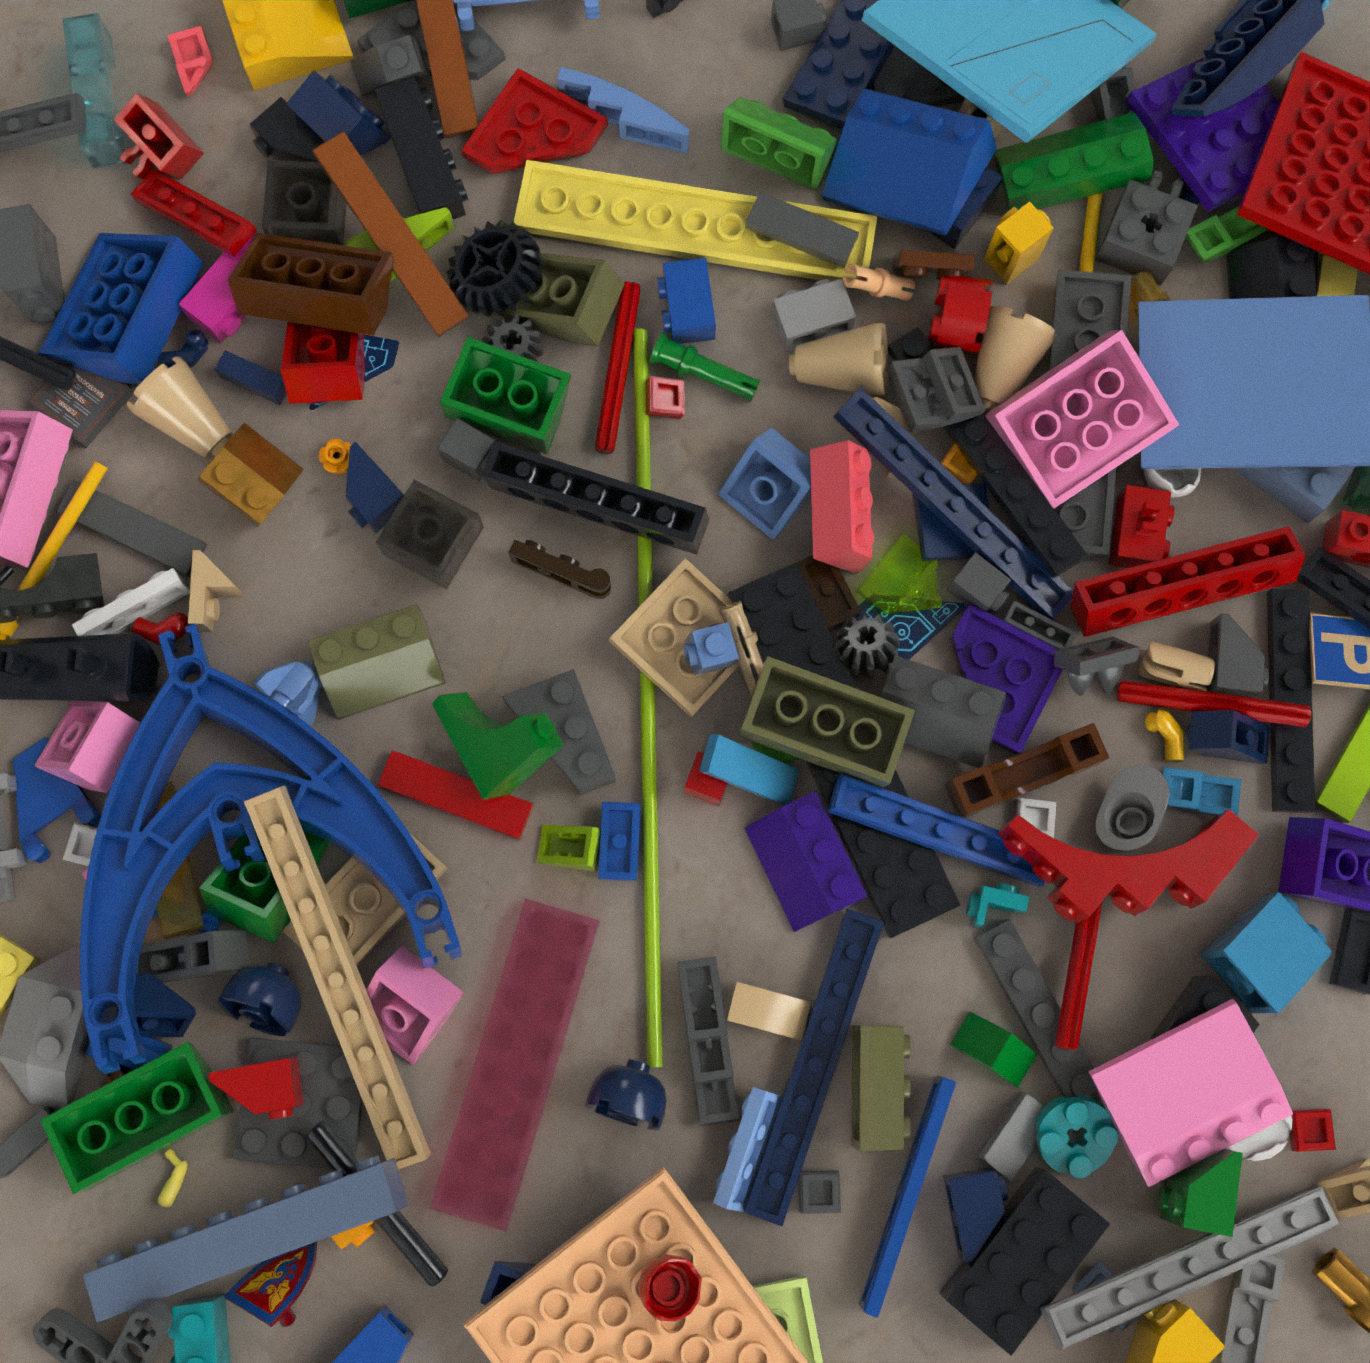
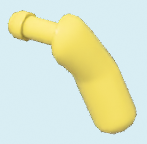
[158,1149,188,1208]

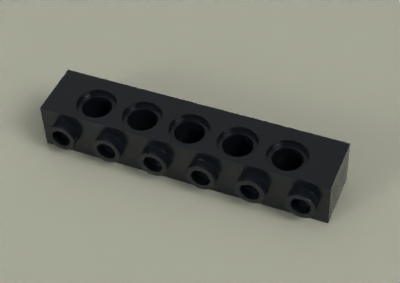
[482,441,709,555]

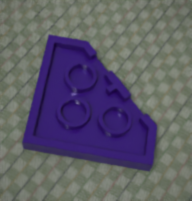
[950,603,1063,755]

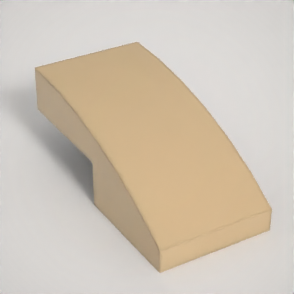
[727,982,811,1041]

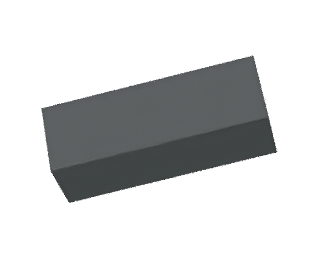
[1002,601,1077,650]
[0,1107,55,1179]

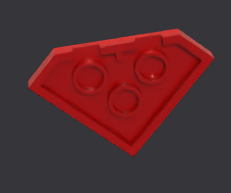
[461,68,608,174]

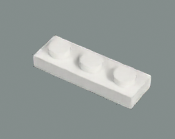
[72,568,190,636]

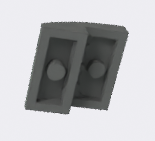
[886,347,985,433]

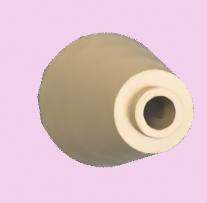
[974,306,1056,412]
[789,322,888,397]
[127,356,232,459]

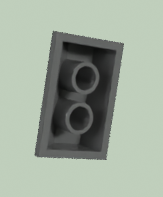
[881,655,1007,768]

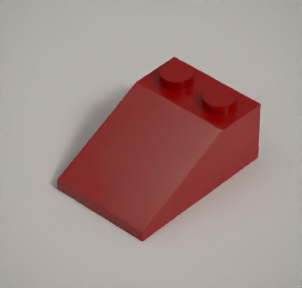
[281,322,365,404]

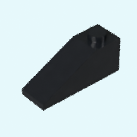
[249,97,331,181]

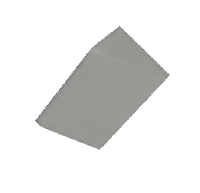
[978,1092,1044,1181]

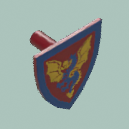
[224,1242,317,1327]

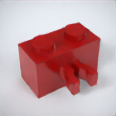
[113,93,204,179]
[1109,485,1175,568]

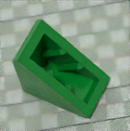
[950,1011,1037,1088]

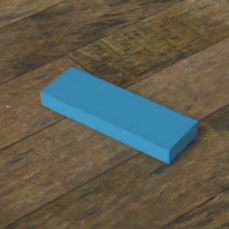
[699,734,799,805]

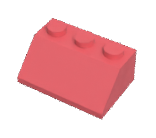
[810,440,874,573]

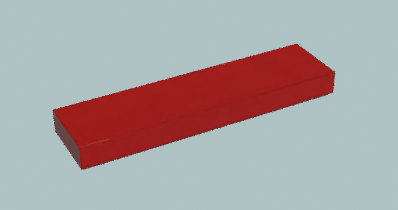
[130,168,257,257]
[377,750,534,840]

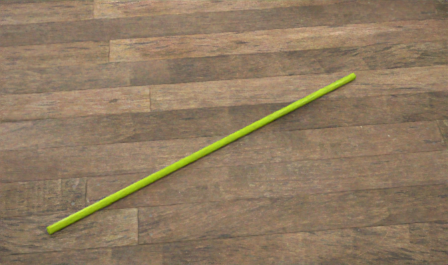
[633,328,663,1067]

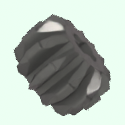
[481,314,544,362]
[836,612,900,679]

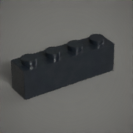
[374,75,468,219]

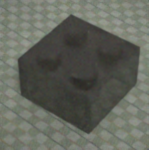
[262,160,347,245]
[375,479,484,590]

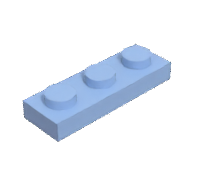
[713,1087,782,1212]

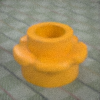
[318,438,351,474]

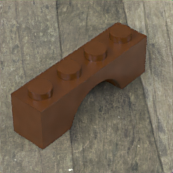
[945,723,1109,818]

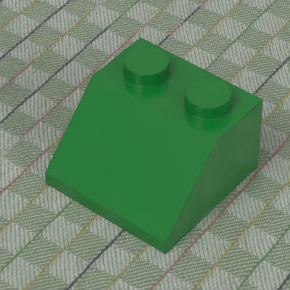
[1157,1149,1243,1237]

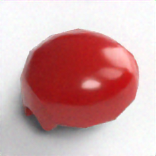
[638,1254,702,1322]

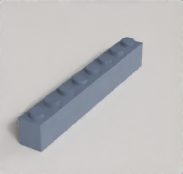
[83,1155,409,1323]

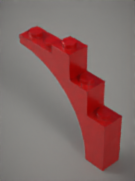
[997,809,1259,924]

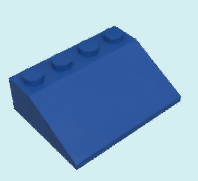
[821,89,997,236]
[38,233,204,384]

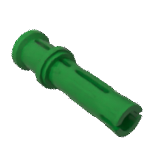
[650,333,760,401]

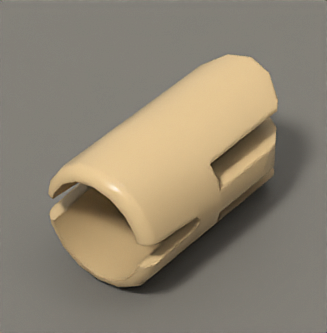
[1137,641,1215,691]

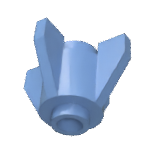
[253,660,323,726]

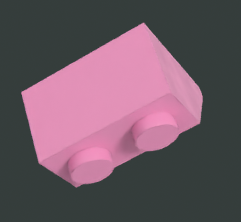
[34,701,140,793]
[366,946,464,1065]

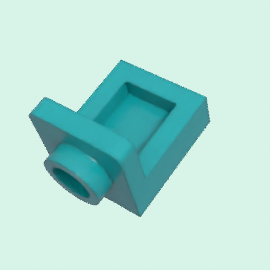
[966,883,1030,927]

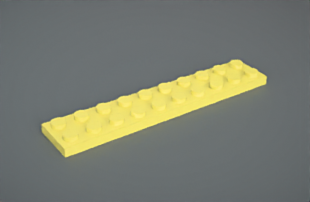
[514,160,877,281]

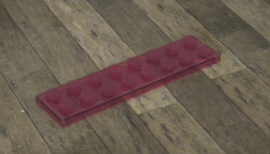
[430,898,600,1232]

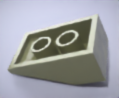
[493,253,625,347]

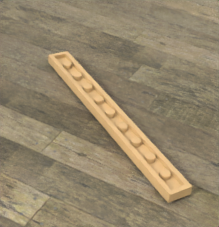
[244,786,431,1170]

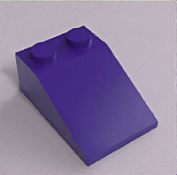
[1278,817,1370,913]

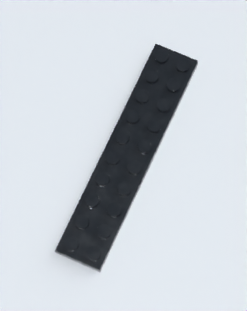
[727,563,961,938]

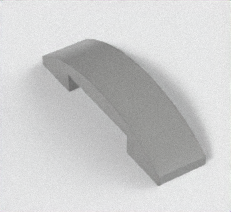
[1216,1256,1285,1363]

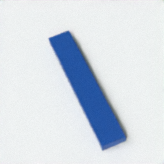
[827,773,1045,887]
[859,1076,956,1318]

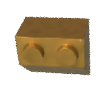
[197,422,304,527]

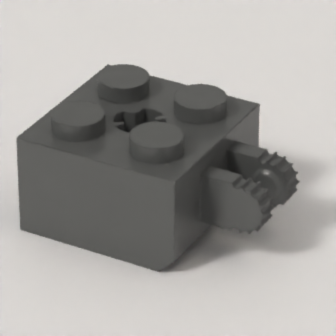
[1095,170,1198,286]

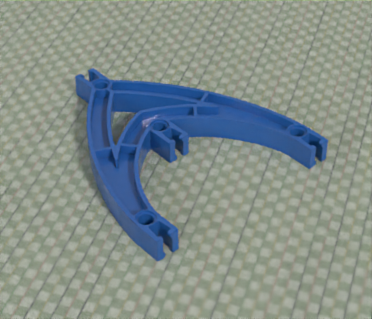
[80,624,462,1074]

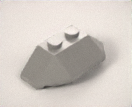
[0,947,90,1109]

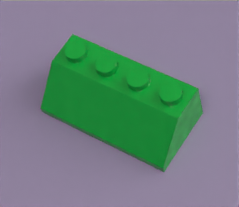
[994,112,1154,211]
[40,1042,234,1194]

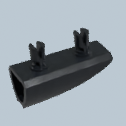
[0,633,160,702]

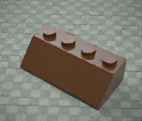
[227,232,393,336]

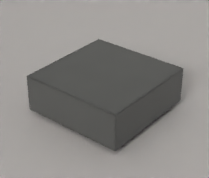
[799,1170,841,1214]

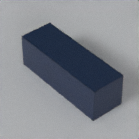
[214,350,287,405]

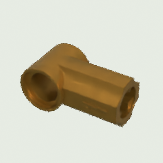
[1311,1248,1370,1333]

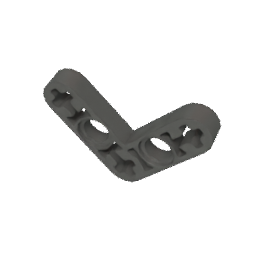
[33,1299,173,1363]

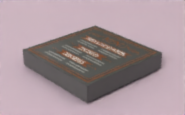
[27,363,133,448]

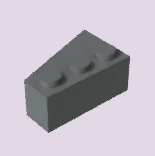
[502,669,616,795]

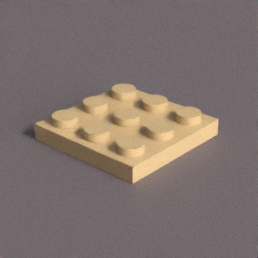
[608,558,749,717]

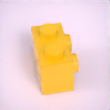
[984,201,1054,285]

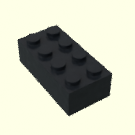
[939,1166,1110,1356]

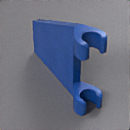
[13,737,101,863]

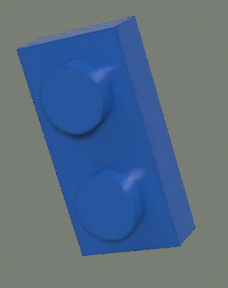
[598,802,641,881]

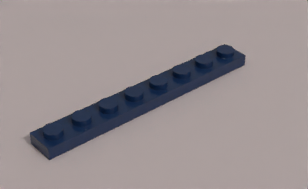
[833,387,1073,620]
[744,909,884,1226]

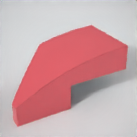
[167,25,214,97]

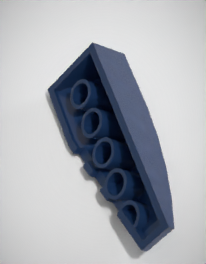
[1171,0,1325,117]

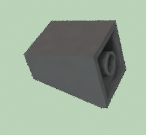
[0,204,65,323]

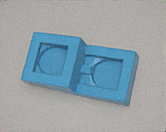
[1163,767,1242,816]

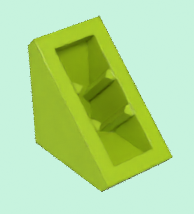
[536,825,601,872]

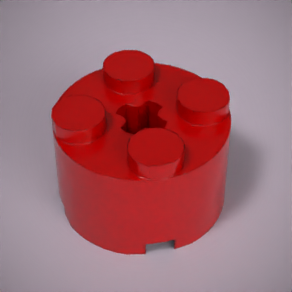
[928,274,993,354]

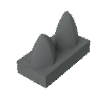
[1054,637,1139,696]

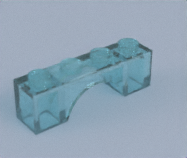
[62,13,127,168]

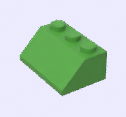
[721,97,837,191]

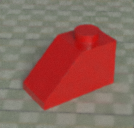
[209,1057,304,1120]

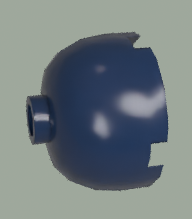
[217,963,301,1037]
[585,1059,667,1131]

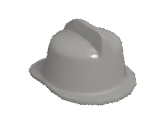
[1095,764,1170,852]

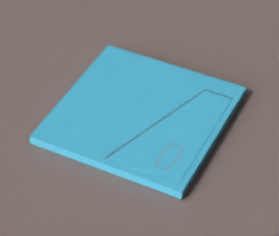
[862,0,1157,143]

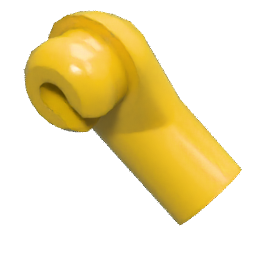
[1145,709,1184,762]

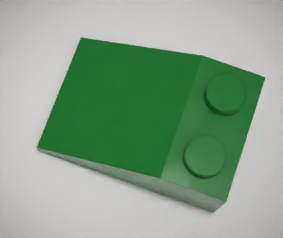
[199,829,329,943]

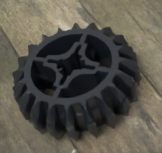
[446,220,544,318]

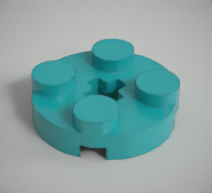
[1035,1094,1119,1179]

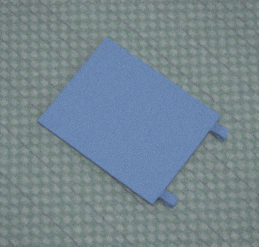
[1138,295,1370,469]

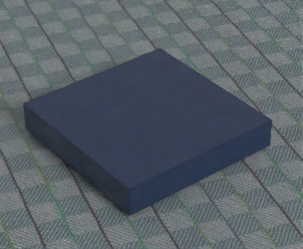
[912,484,989,561]

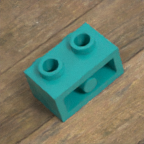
[168,1294,230,1363]

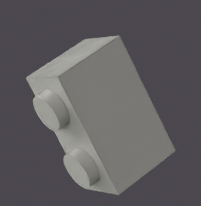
[771,278,856,352]

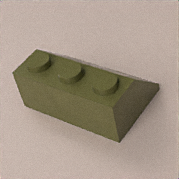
[308,604,446,719]
[851,1025,911,1152]

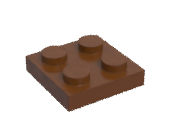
[893,250,975,280]

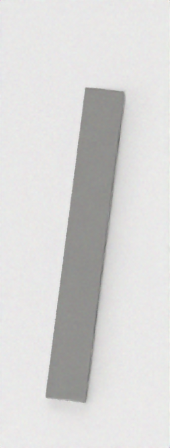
[1040,1186,1340,1350]

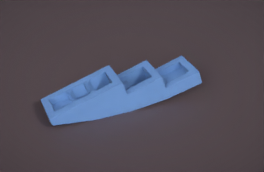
[557,67,690,154]

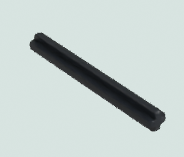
[306,1121,448,1287]

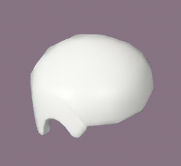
[1144,468,1201,498]

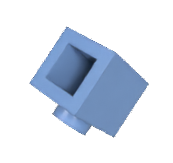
[683,622,739,676]

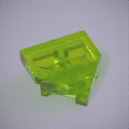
[855,534,942,614]

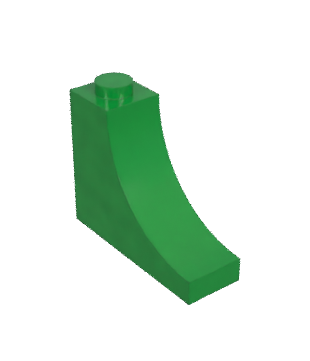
[431,692,564,800]

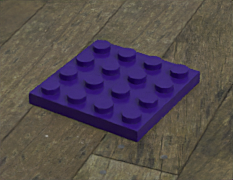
[1126,57,1279,212]

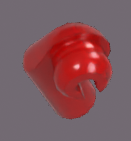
[132,612,189,645]

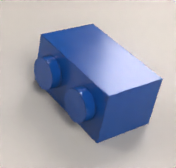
[657,258,716,344]

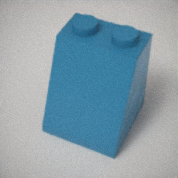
[1199,892,1333,1014]

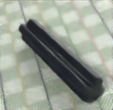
[0,336,78,390]

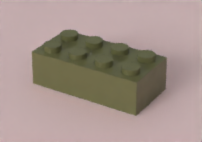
[738,656,915,788]

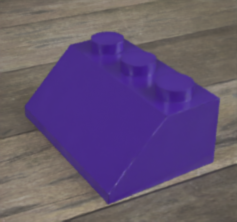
[744,791,867,932]

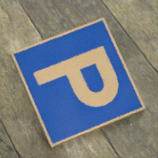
[1309,613,1370,689]

